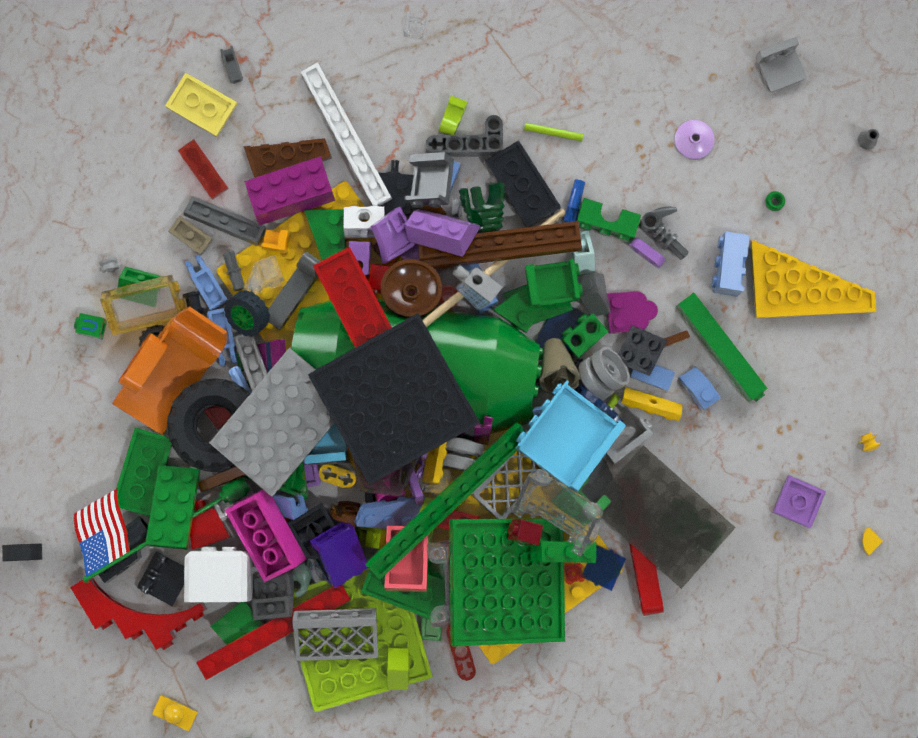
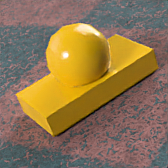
[152,695,198,731]

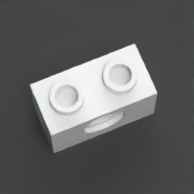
[344,205,385,238]

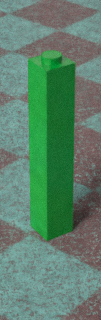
[676,293,768,402]

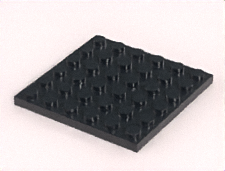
[308,313,480,485]

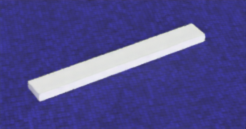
[301,62,392,206]

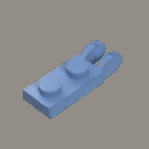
[185,254,228,311]
[207,308,238,366]

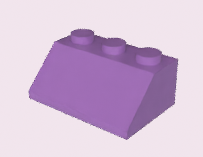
[405,210,480,257]

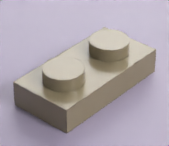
[168,216,213,256]

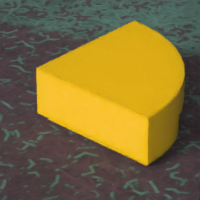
[862,527,883,556]

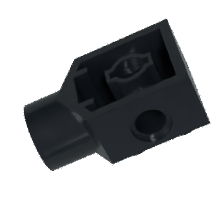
[287,503,336,577]
[81,516,148,583]

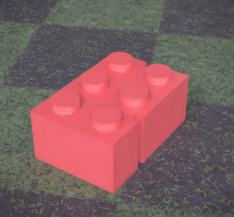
[385,526,429,592]

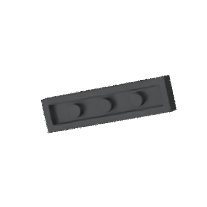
[184,196,265,246]

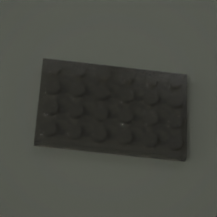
[592,445,736,589]

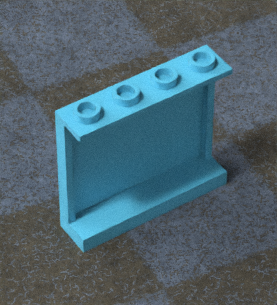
[515,380,626,493]

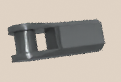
[220,46,243,84]

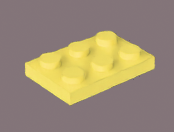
[165,73,237,137]

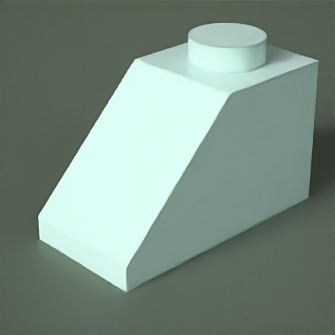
[571,231,595,275]

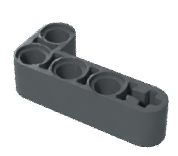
[425,115,503,157]
[268,251,321,330]

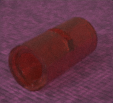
[439,285,458,310]

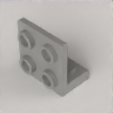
[755,37,807,92]

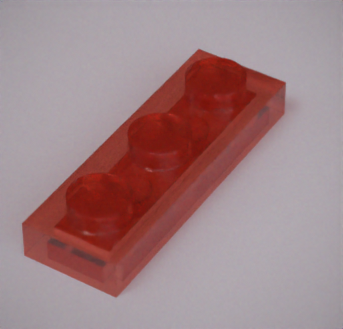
[178,139,229,200]

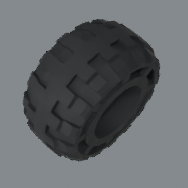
[167,378,250,472]

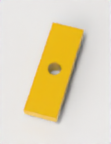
[621,387,683,421]
[422,442,447,484]

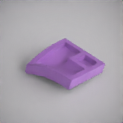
[370,207,417,264]

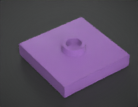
[772,475,826,529]

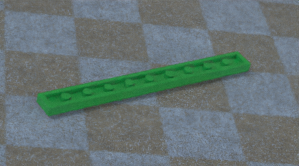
[365,422,526,580]

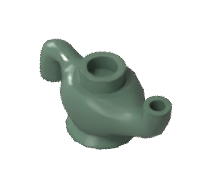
[290,559,316,598]

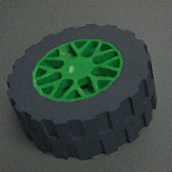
[224,290,270,337]

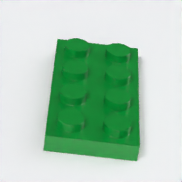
[116,428,172,517]
[145,465,200,550]
[361,569,450,622]

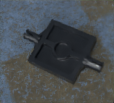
[371,160,413,216]

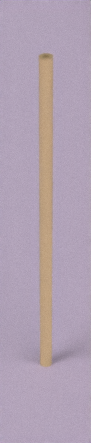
[423,208,566,327]

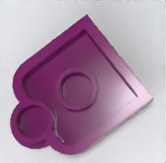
[607,291,658,334]

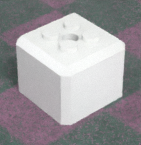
[184,547,253,602]

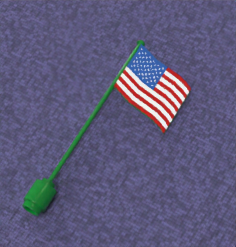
[74,477,251,583]

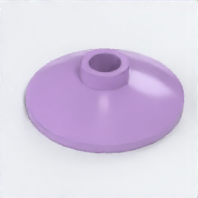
[675,120,714,159]

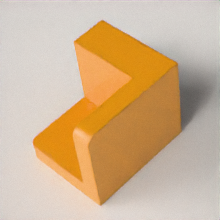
[261,229,290,253]

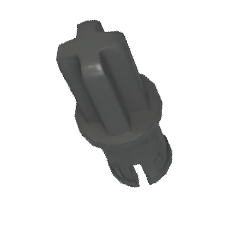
[223,251,246,291]

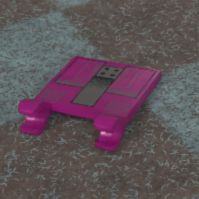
[457,416,493,445]

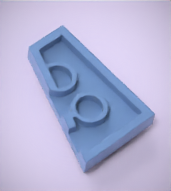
[354,493,425,529]

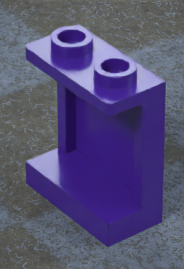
[310,522,368,587]

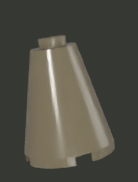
[540,338,580,394]

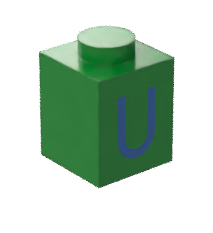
[74,313,108,340]

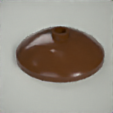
[381,259,442,318]

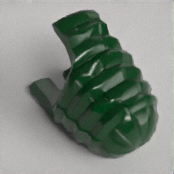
[459,182,505,233]

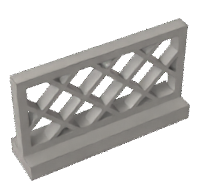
[471,450,546,519]
[293,608,378,661]

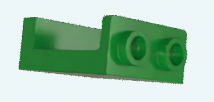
[524,259,583,308]

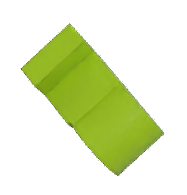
[438,95,468,135]

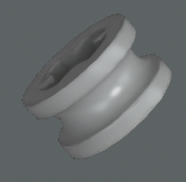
[451,198,463,217]
[99,258,119,273]

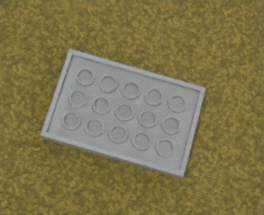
[209,348,335,497]

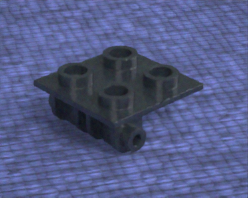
[618,325,667,376]
[137,551,184,607]

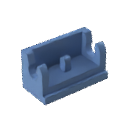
[273,491,308,520]

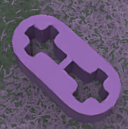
[629,237,665,268]

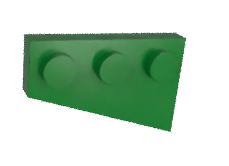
[493,285,545,333]

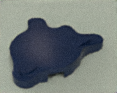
[574,386,623,422]

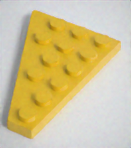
[750,240,876,319]

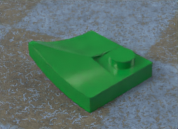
[210,602,264,645]

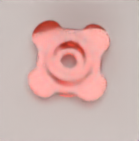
[564,563,585,585]

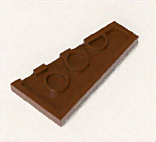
[243,138,332,178]

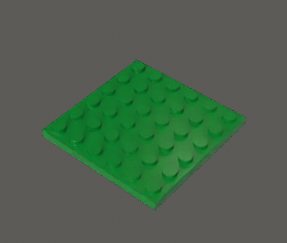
[449,518,565,647]

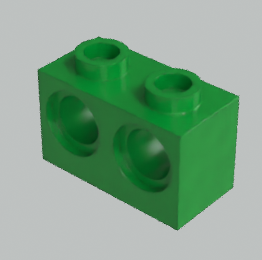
[560,313,608,358]

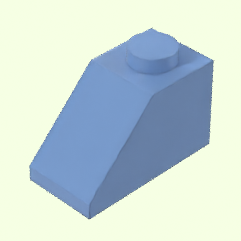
[679,367,721,411]

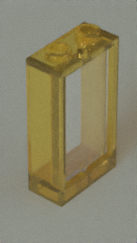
[100,275,186,336]

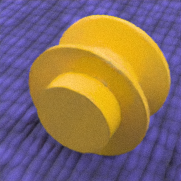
[858,432,881,452]

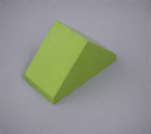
[387,648,409,690]

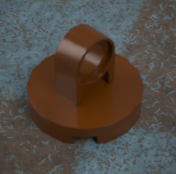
[330,501,360,529]

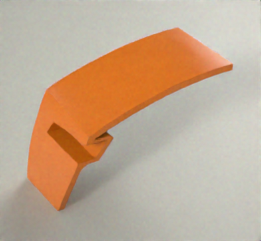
[112,306,228,435]

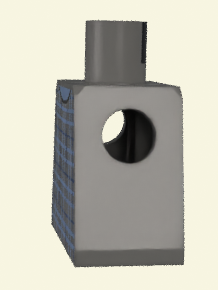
[452,265,503,310]

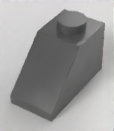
[577,273,611,316]

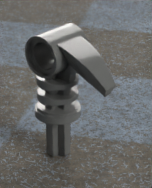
[640,206,689,260]

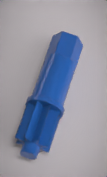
[563,179,585,222]

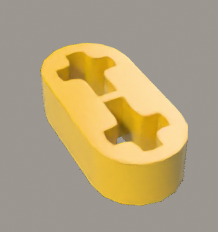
[319,464,356,489]

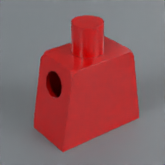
[190,499,232,550]

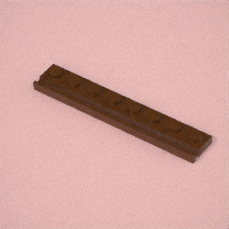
[418,221,582,269]

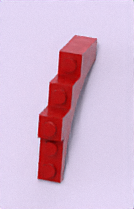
[70,578,207,650]

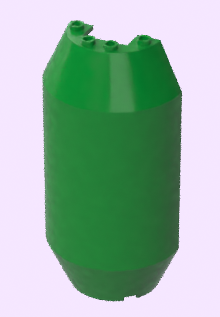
[291,299,543,434]

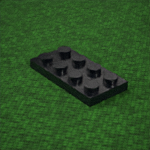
[485,140,561,227]

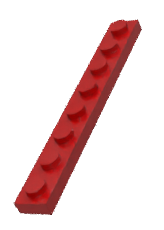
[196,585,351,680]

